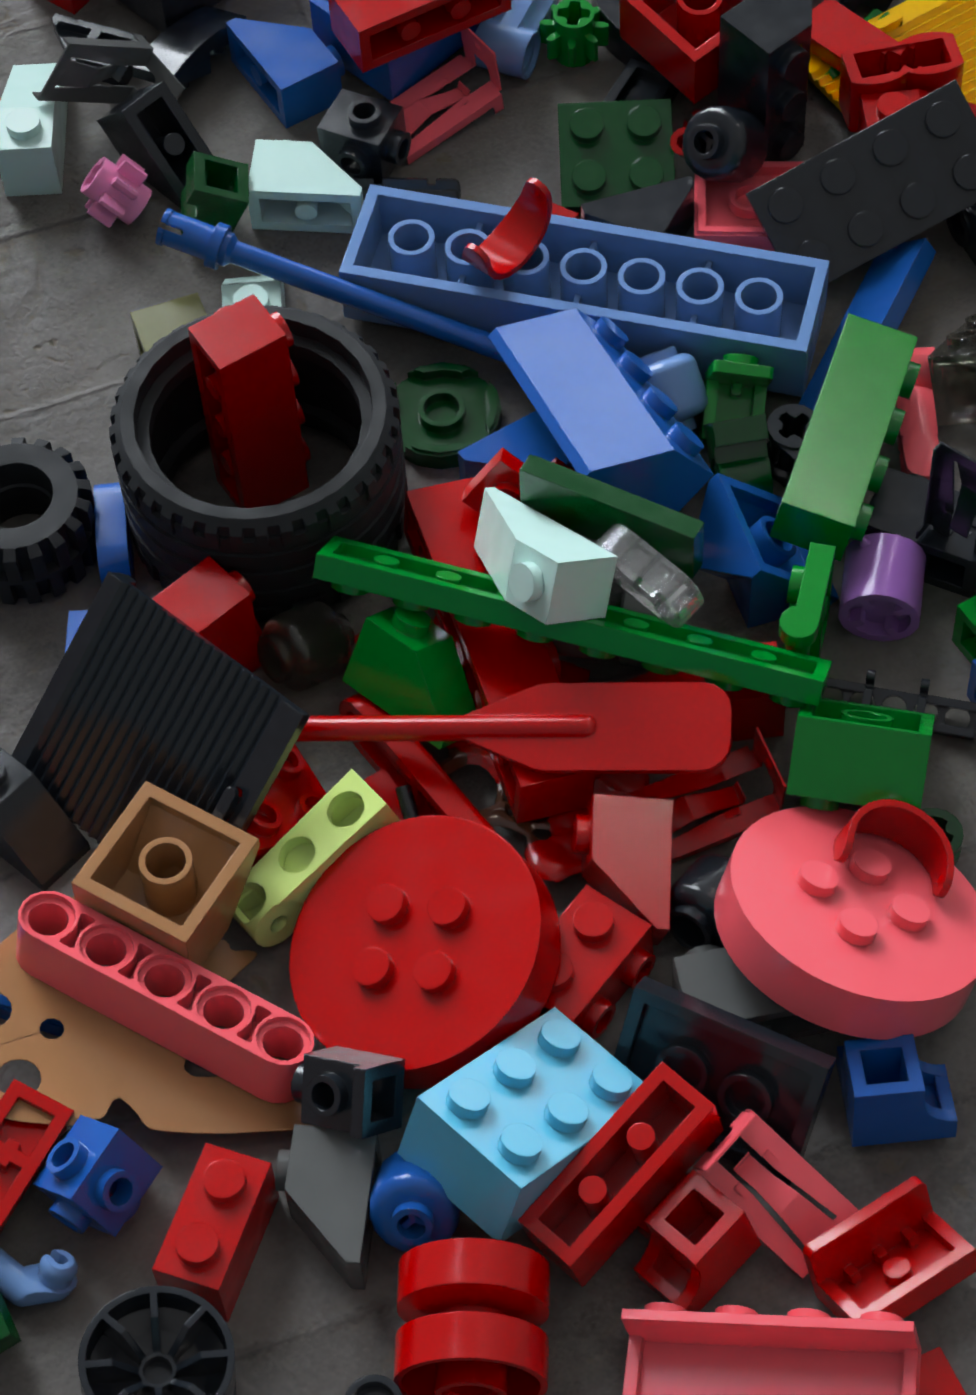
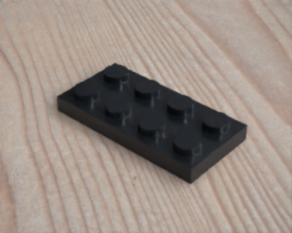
[745,79,976,283]

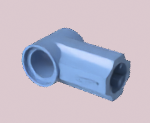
[474,0,559,80]

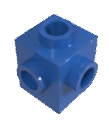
[33,1115,163,1237]

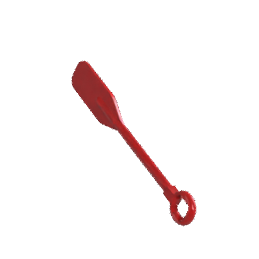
[296,682,733,774]

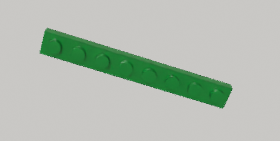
[312,536,833,708]

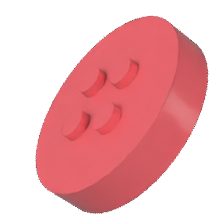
[714,806,976,1040]

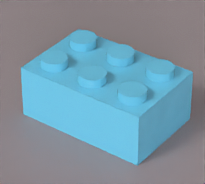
[397,1007,643,1241]

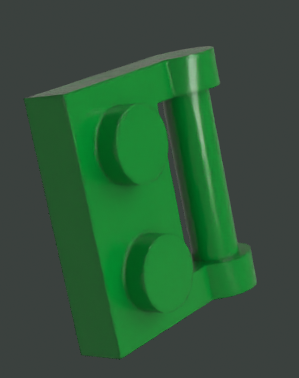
[779,542,836,708]

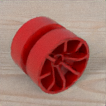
[393,1238,550,1395]

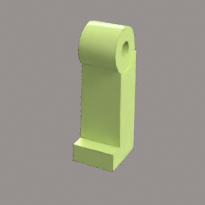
[233,769,401,947]

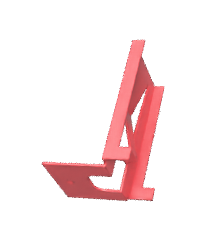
[390,28,504,164]
[689,1109,859,1279]

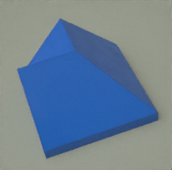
[699,473,839,628]

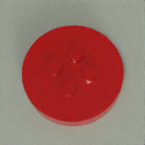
[289,815,561,1089]

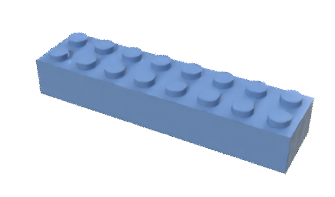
[339,184,830,397]

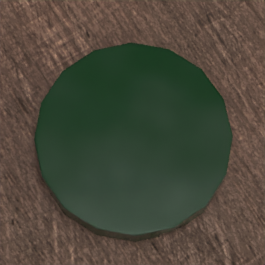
[394,362,502,470]

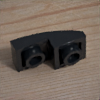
[132,5,246,89]

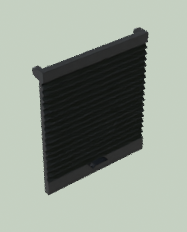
[11,572,310,844]

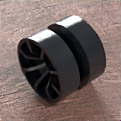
[78,1286,237,1395]

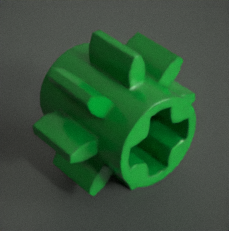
[540,0,609,68]

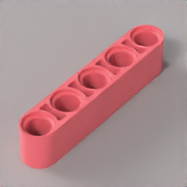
[16,891,315,1103]

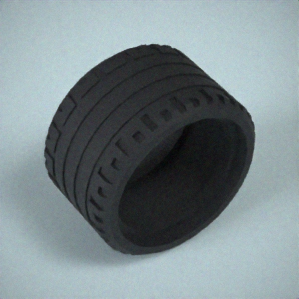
[109,305,408,623]

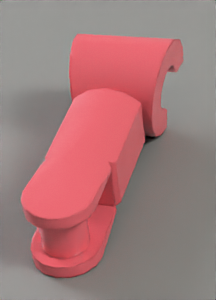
[895,347,939,480]

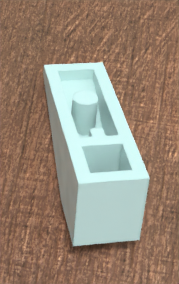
[0,63,68,197]
[474,487,618,625]

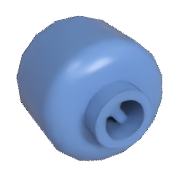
[640,345,708,430]

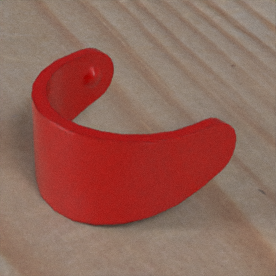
[461,178,552,280]
[833,799,954,898]

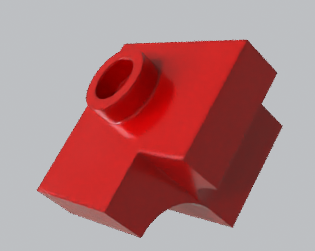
[633,1169,762,1312]

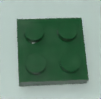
[558,99,675,216]

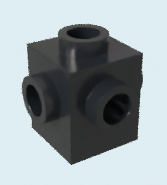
[317,89,411,183]

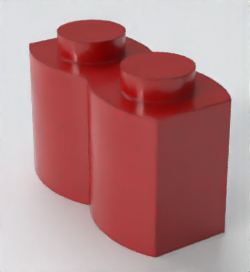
[838,32,964,133]

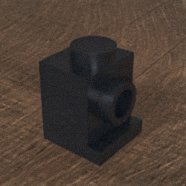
[291,1046,405,1139]

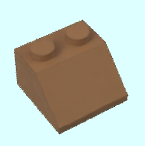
[71,781,260,966]

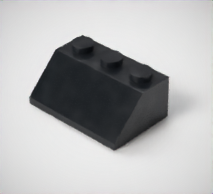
[717,0,812,161]

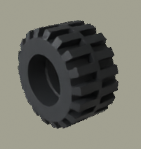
[0,437,97,605]

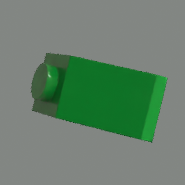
[342,605,476,750]

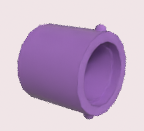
[838,532,926,641]

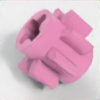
[80,154,152,228]

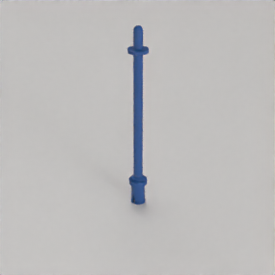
[155,208,505,363]

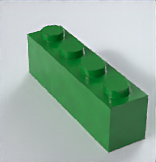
[769,313,921,561]

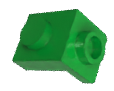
[698,353,774,444]

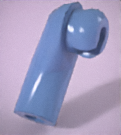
[0,1247,78,1307]

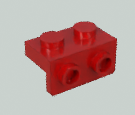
[540,884,656,1039]
[802,1176,976,1319]

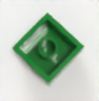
[786,698,935,811]

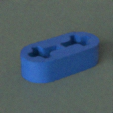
[93,482,135,584]

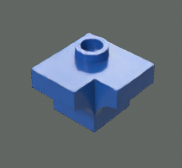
[836,1034,958,1147]

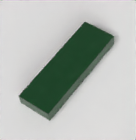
[519,454,704,579]

